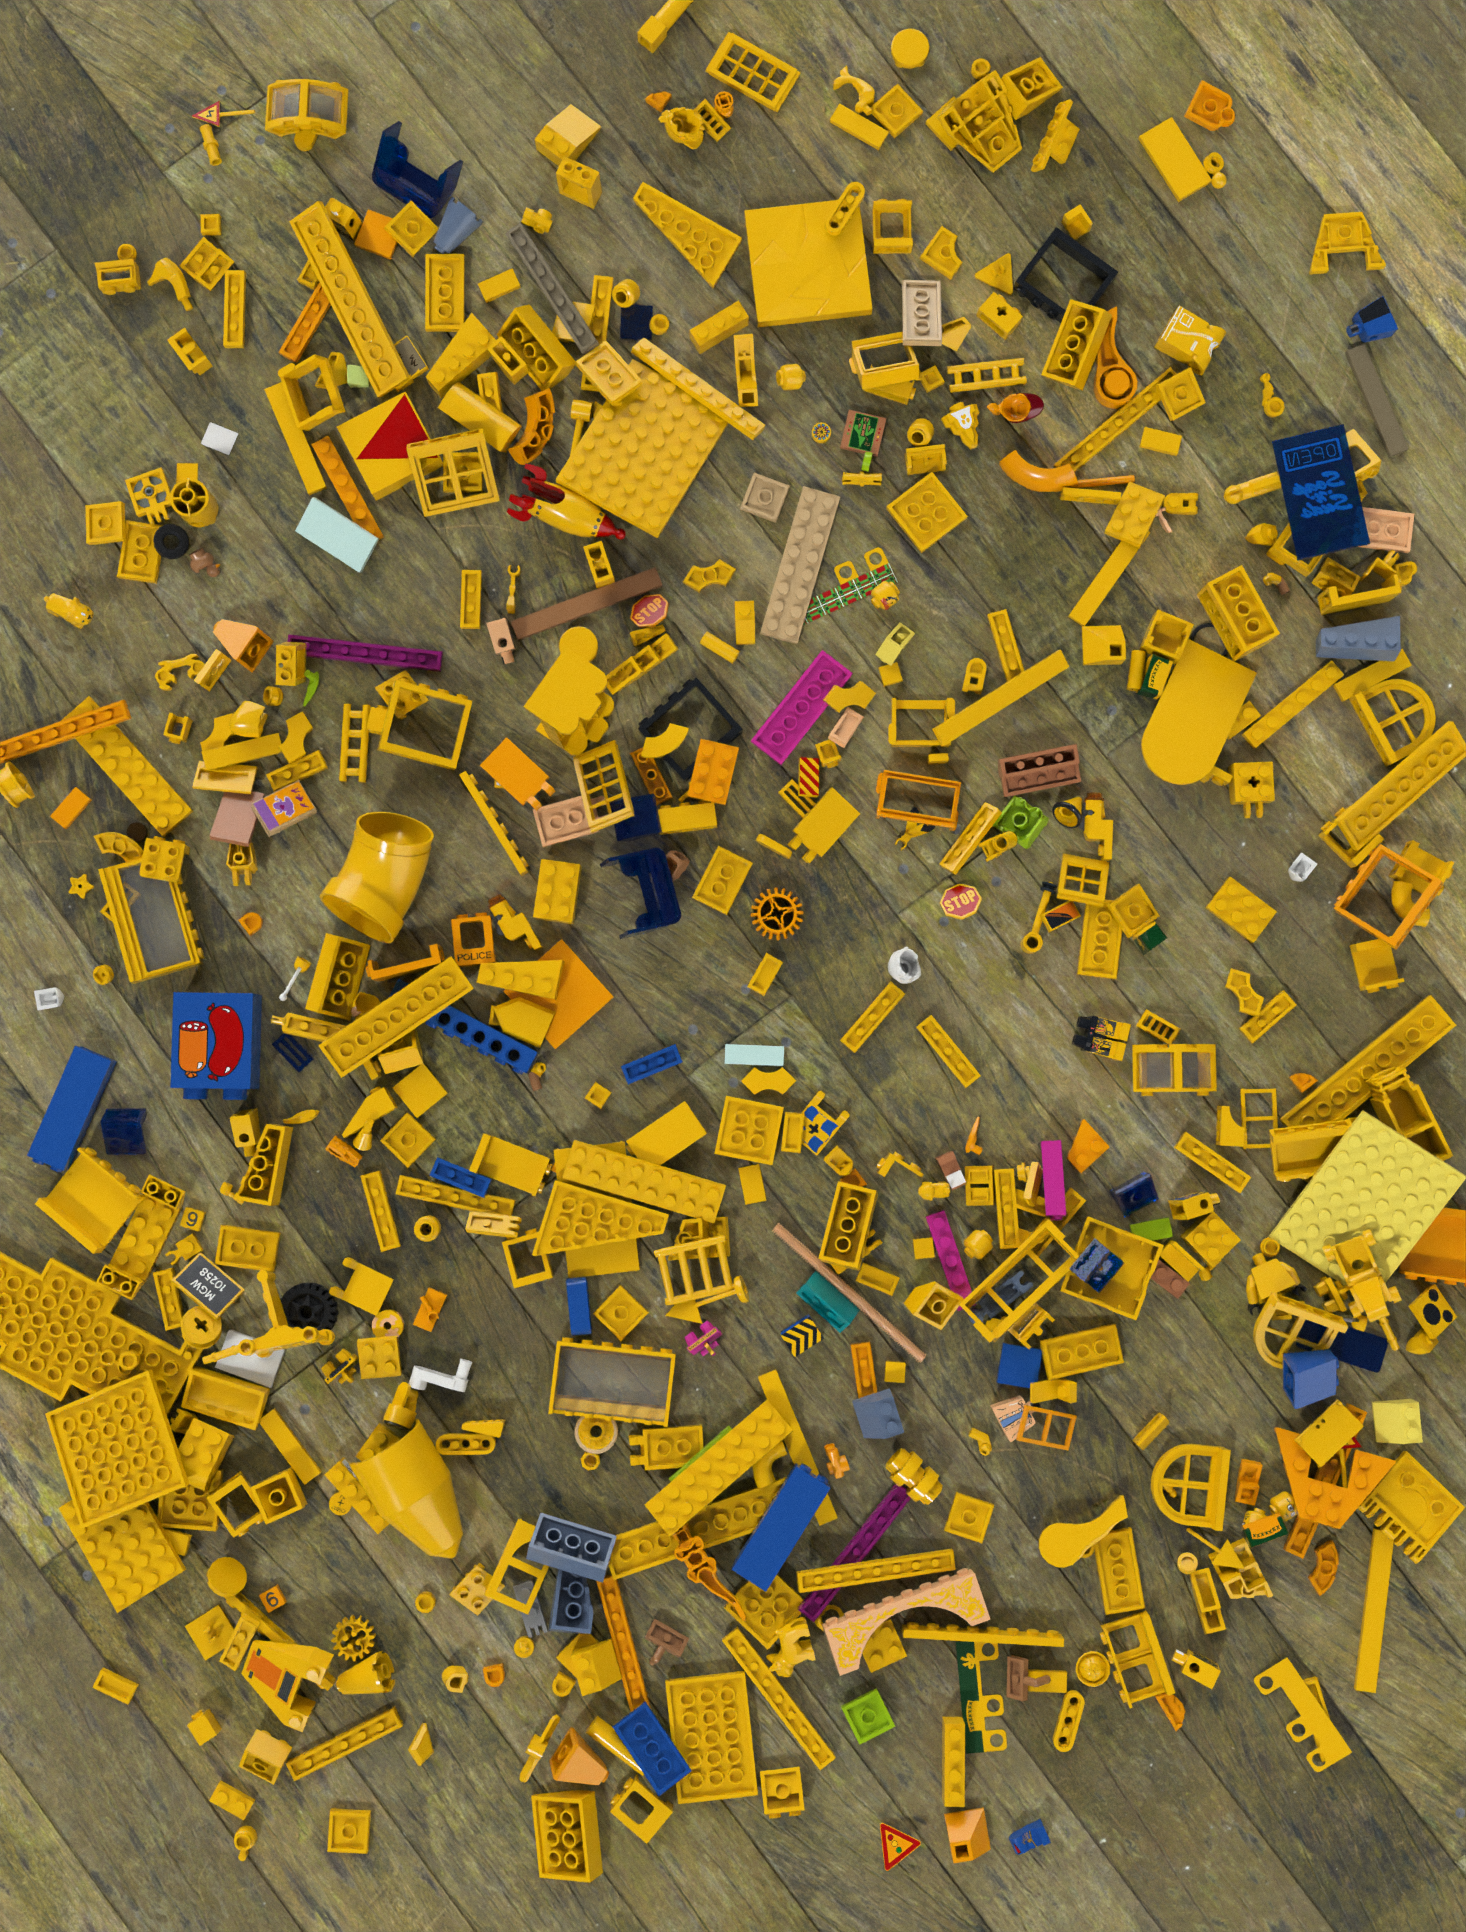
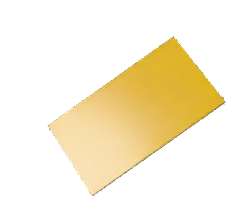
[554,1141,640,1278]

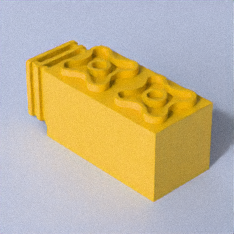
[1365,1066,1453,1161]

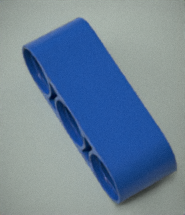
[566,1277,592,1336]

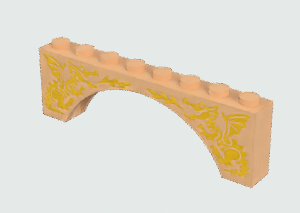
[822,1568,990,1676]

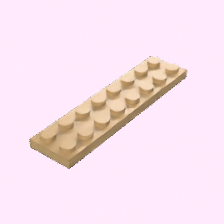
[760,486,840,644]

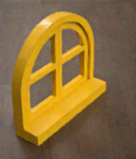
[1349,679,1436,767]
[1253,1292,1348,1369]
[1151,1444,1231,1531]

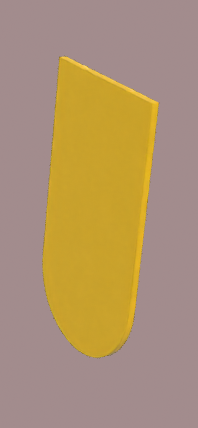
[1141,639,1257,785]

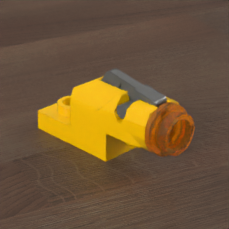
[1079,792,1113,861]
[488,894,543,951]

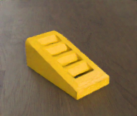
[694,99,731,142]
[1136,1009,1181,1046]
[461,1419,506,1438]

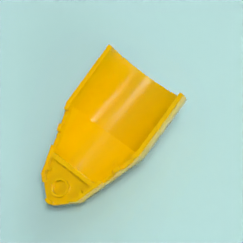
[349,1419,463,1558]

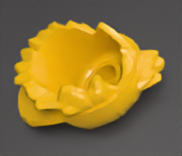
[658,107,705,149]

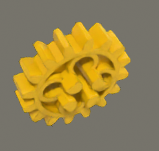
[331,1615,376,1661]

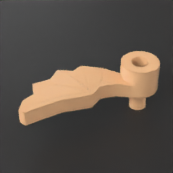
[1156,507,1172,533]

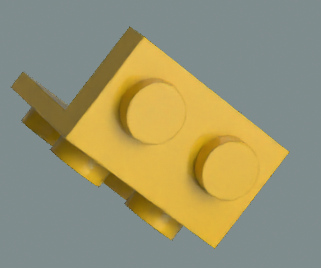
[139,836,190,883]

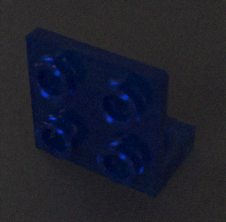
[100,1108,147,1155]

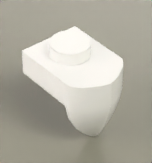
[1288,852,1317,882]
[34,987,64,1010]

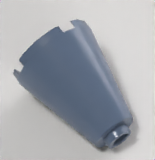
[433,197,483,254]

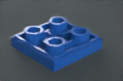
[996,1342,1042,1388]

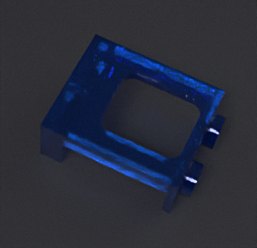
[1069,1238,1124,1293]

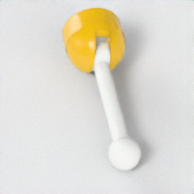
[279,956,311,1001]

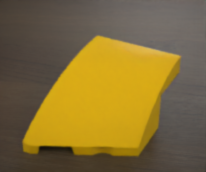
[668,1217,731,1261]
[1208,1538,1273,1599]

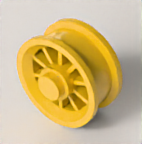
[0,761,35,808]

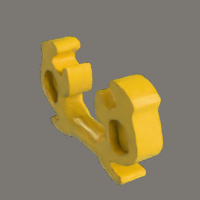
[155,654,205,691]

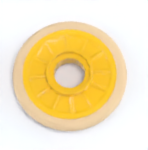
[574,1416,618,1454]

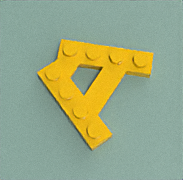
[993,1168,1086,1257]

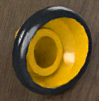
[1052,797,1082,828]

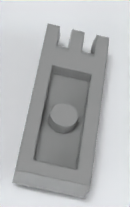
[513,1579,548,1638]

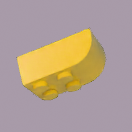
[178,1418,234,1492]

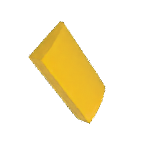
[181,1366,270,1430]

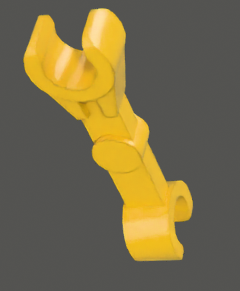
[506,565,521,614]

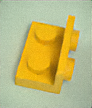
[1311,557,1361,597]

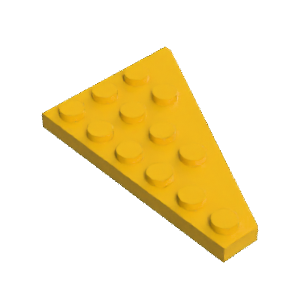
[532,1180,669,1256]

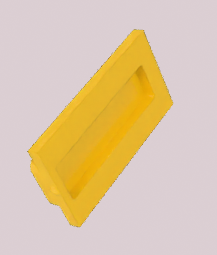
[192,761,258,794]

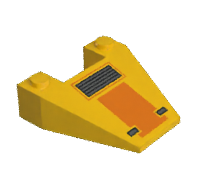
[241,1640,334,1732]

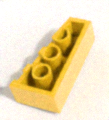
[426,312,496,399]
[477,960,564,1000]
[234,1124,293,1206]

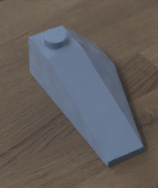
[549,1569,593,1634]

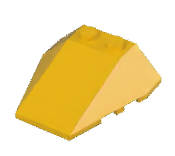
[937,70,1022,173]

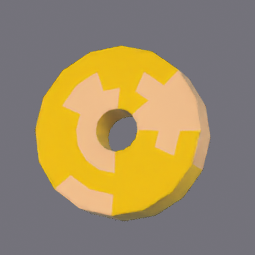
[372,1309,404,1337]

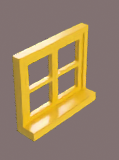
[407,428,500,517]

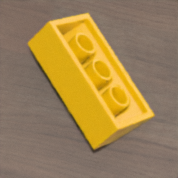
[1041,299,1112,391]
[497,304,576,391]
[305,933,371,1021]

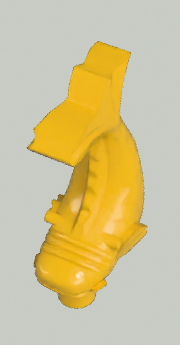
[833,66,875,116]

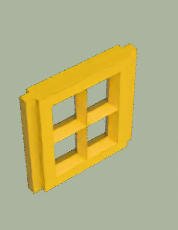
[1056,853,1109,907]

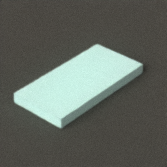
[295,497,379,573]

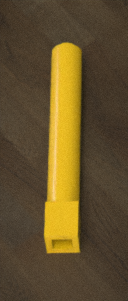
[637,0,694,53]

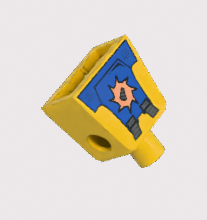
[1168,1192,1220,1220]

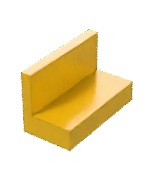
[1160,1240,1205,1282]

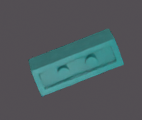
[796,1271,860,1333]

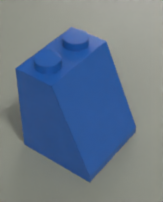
[1283,1349,1339,1409]

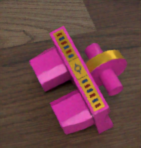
[685,1321,723,1356]

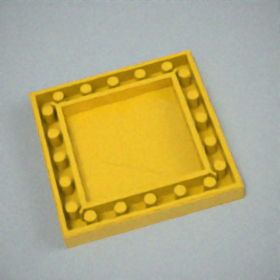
[744,200,873,328]

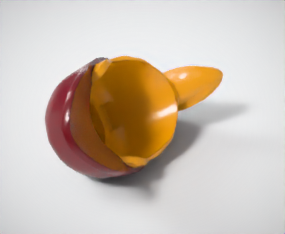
[987,393,1044,423]

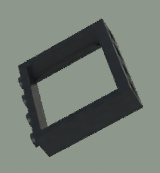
[1013,227,1118,323]
[638,677,743,783]

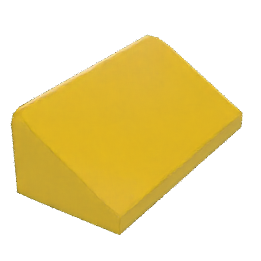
[1132,1412,1170,1450]

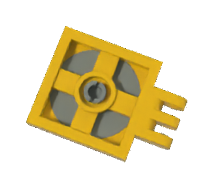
[125,467,171,525]

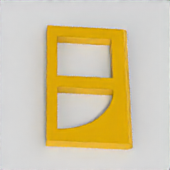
[484,1519,549,1615]

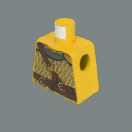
[325,197,362,241]

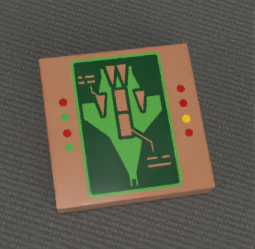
[840,410,886,457]

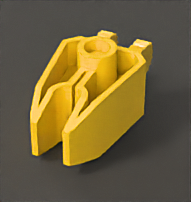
[226,841,258,886]

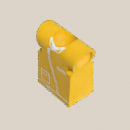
[1154,305,1226,375]

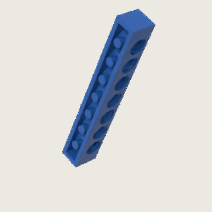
[388,979,539,1075]

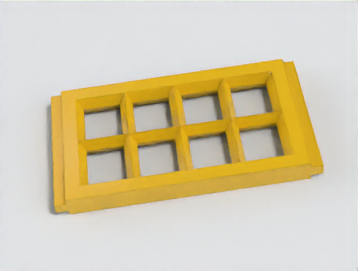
[705,32,801,112]
[573,740,634,833]

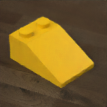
[1001,57,1063,120]
[534,104,601,166]

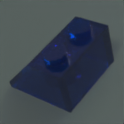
[610,794,662,841]

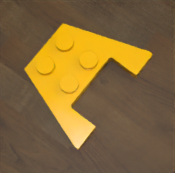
[1309,212,1386,275]

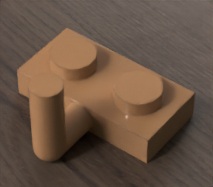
[644,1619,689,1666]
[1006,1655,1051,1702]

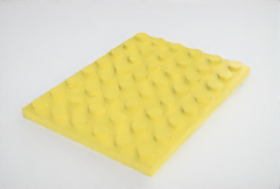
[1269,1110,1466,1285]

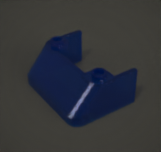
[372,121,464,218]
[600,848,681,939]

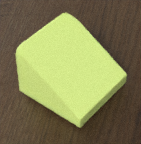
[347,365,369,388]

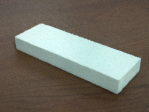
[725,1044,784,1066]

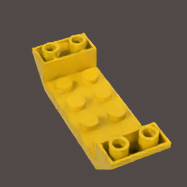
[96,1174,186,1300]

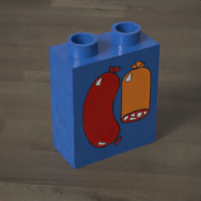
[170,992,262,1100]

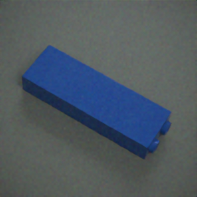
[27,1046,117,1173]
[732,1463,830,1592]

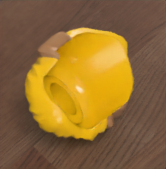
[351,992,381,1020]

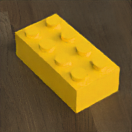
[818,1181,878,1271]

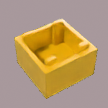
[1139,610,1194,665]

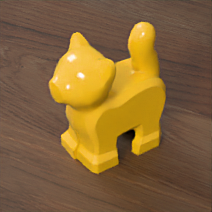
[918,1181,951,1201]

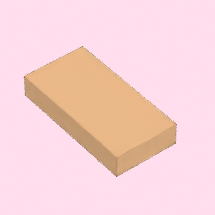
[828,707,864,748]

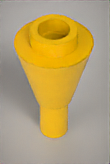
[353,1119,374,1151]

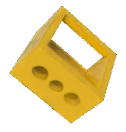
[1180,1212,1241,1267]

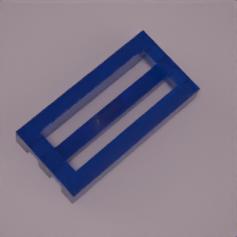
[272,1033,314,1073]

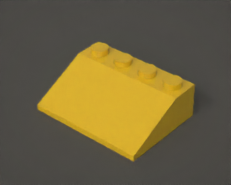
[531,1790,603,1883]

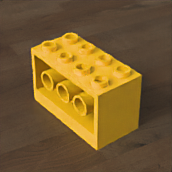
[1197,565,1280,662]

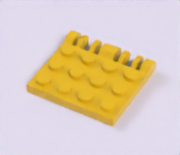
[1358,1451,1465,1564]

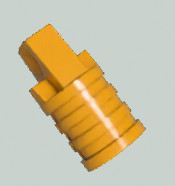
[325,1135,363,1167]

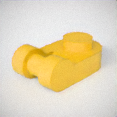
[1162,493,1198,515]
[962,658,986,695]

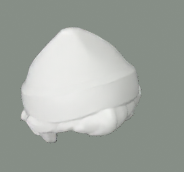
[888,947,921,984]

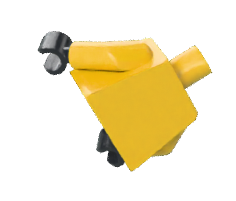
[1246,1253,1307,1315]

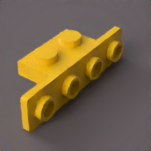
[1031,99,1080,173]

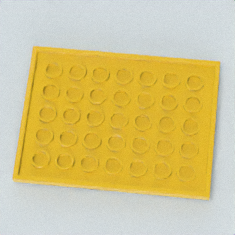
[556,359,729,538]

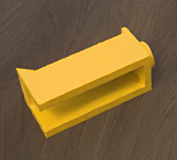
[864,364,917,405]

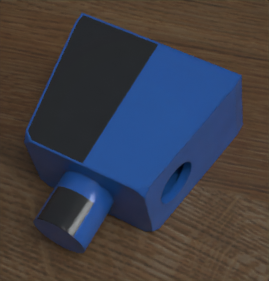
[1346,296,1398,343]

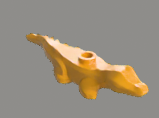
[672,1523,746,1621]

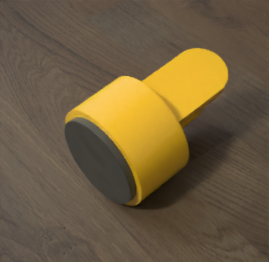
[383,1382,419,1431]

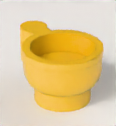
[234,1825,258,1861]

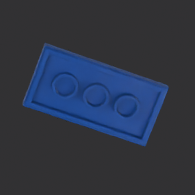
[612,1702,692,1796]

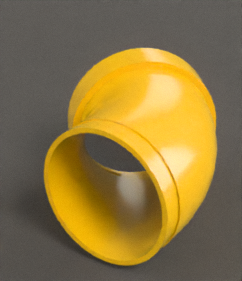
[320,812,434,943]

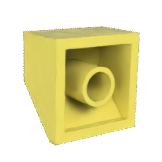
[1372,1399,1423,1444]

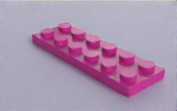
[751,650,853,765]

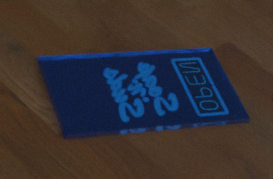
[1272,424,1370,561]

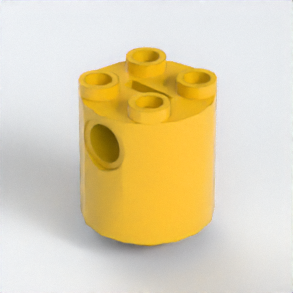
[170,478,219,528]

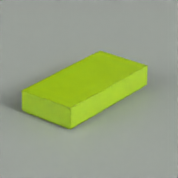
[1129,1217,1173,1241]

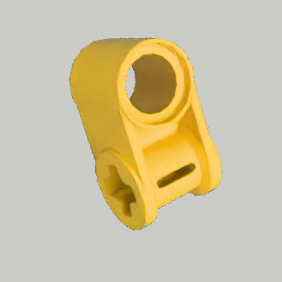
[978,831,1018,862]

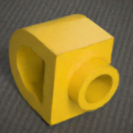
[442,1665,468,1693]

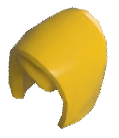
[229,701,268,738]

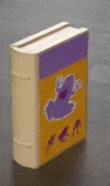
[251,780,317,837]

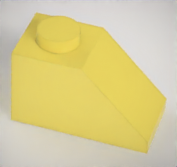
[875,622,915,666]

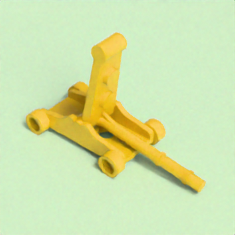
[1322,1229,1402,1351]
[202,1270,335,1364]

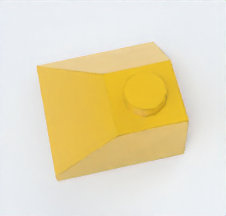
[904,1281,964,1330]

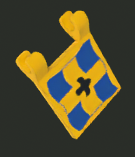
[801,1090,850,1156]

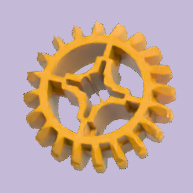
[751,887,804,941]

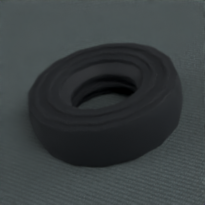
[153,524,189,559]

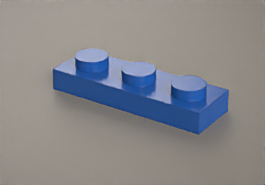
[621,1044,683,1085]
[429,1157,492,1198]

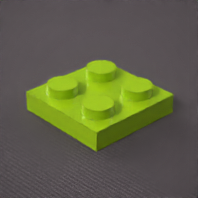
[841,1688,895,1745]

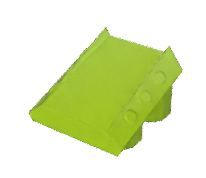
[993,795,1049,849]

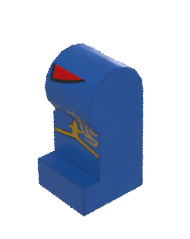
[1009,1819,1051,1855]

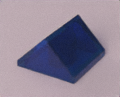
[1109,1172,1159,1218]

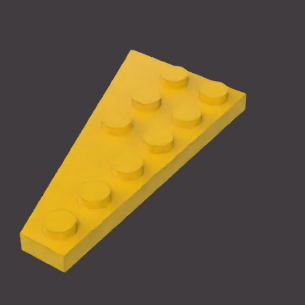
[633,182,742,289]

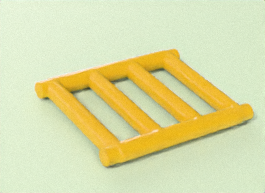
[654,1235,735,1306]

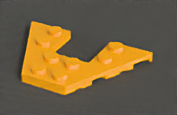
[1274,1427,1396,1529]

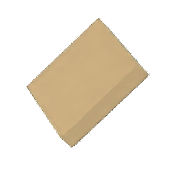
[740,472,790,523]

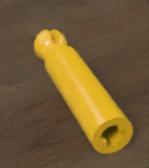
[586,1716,644,1776]

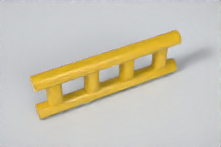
[947,358,1027,393]
[339,704,371,783]

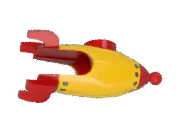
[507,464,626,540]

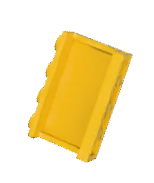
[1269,1119,1352,1182]

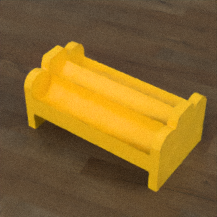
[523,647,615,756]

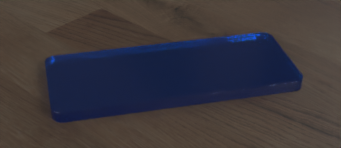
[1296,1320,1388,1373]

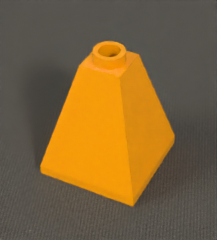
[213,619,274,673]
[549,1727,609,1785]

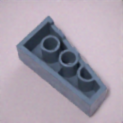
[1316,616,1401,661]

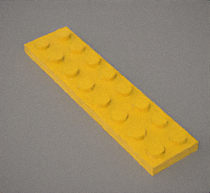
[61,696,193,837]
[1335,721,1466,851]
[318,956,474,1078]
[562,1140,726,1223]
[645,1399,793,1537]

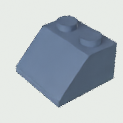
[852,1388,904,1439]

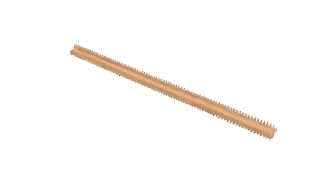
[772,1223,926,1363]

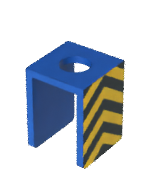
[781,1314,824,1357]

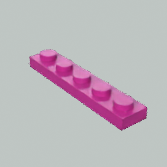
[925,1210,976,1311]

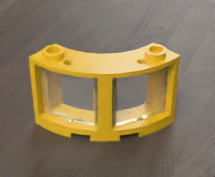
[265,79,348,139]
[1132,1044,1217,1096]

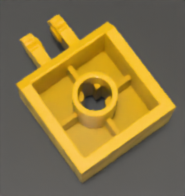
[1228,762,1275,818]

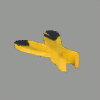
[894,807,935,851]

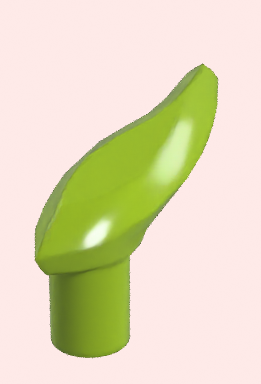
[303,670,319,706]

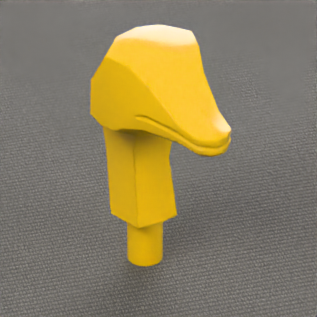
[147,258,193,311]

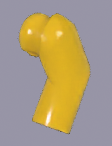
[968,1427,992,1456]

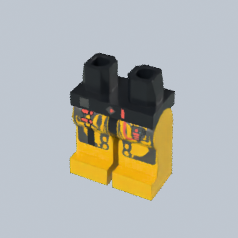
[1072,1016,1131,1061]

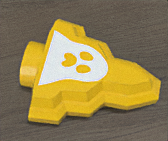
[941,402,979,450]

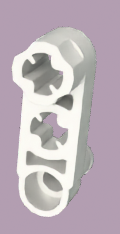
[408,1359,472,1392]

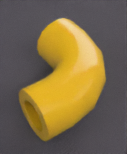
[1391,881,1430,927]
[752,1440,788,1488]

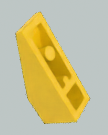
[342,1086,398,1138]

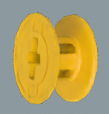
[181,1306,222,1350]

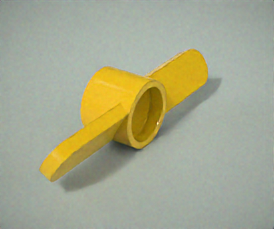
[519,1715,560,1783]

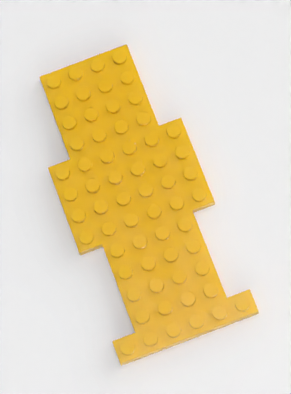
[0,1252,204,1416]

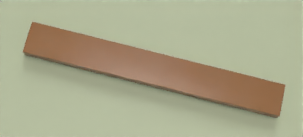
[511,567,663,641]

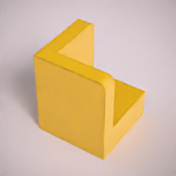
[1061,204,1093,240]

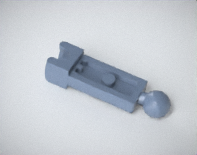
[969,1269,1033,1324]

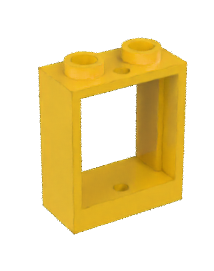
[556,156,602,209]
[276,642,306,686]
[502,1228,554,1288]
[206,1471,264,1538]

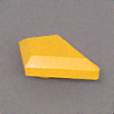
[408,1723,434,1766]

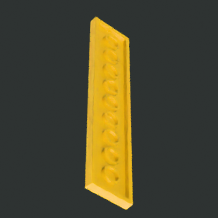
[289,201,410,397]
[1279,995,1456,1127]
[609,1477,787,1580]

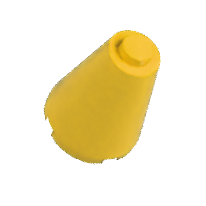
[336,1651,395,1695]

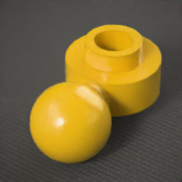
[1203,152,1227,189]

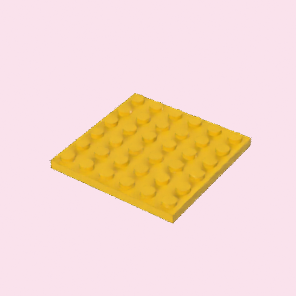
[45,1370,189,1529]

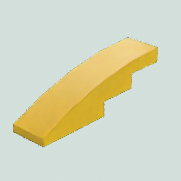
[606,633,679,695]

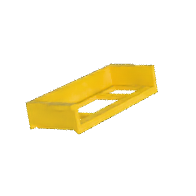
[959,1219,1081,1343]

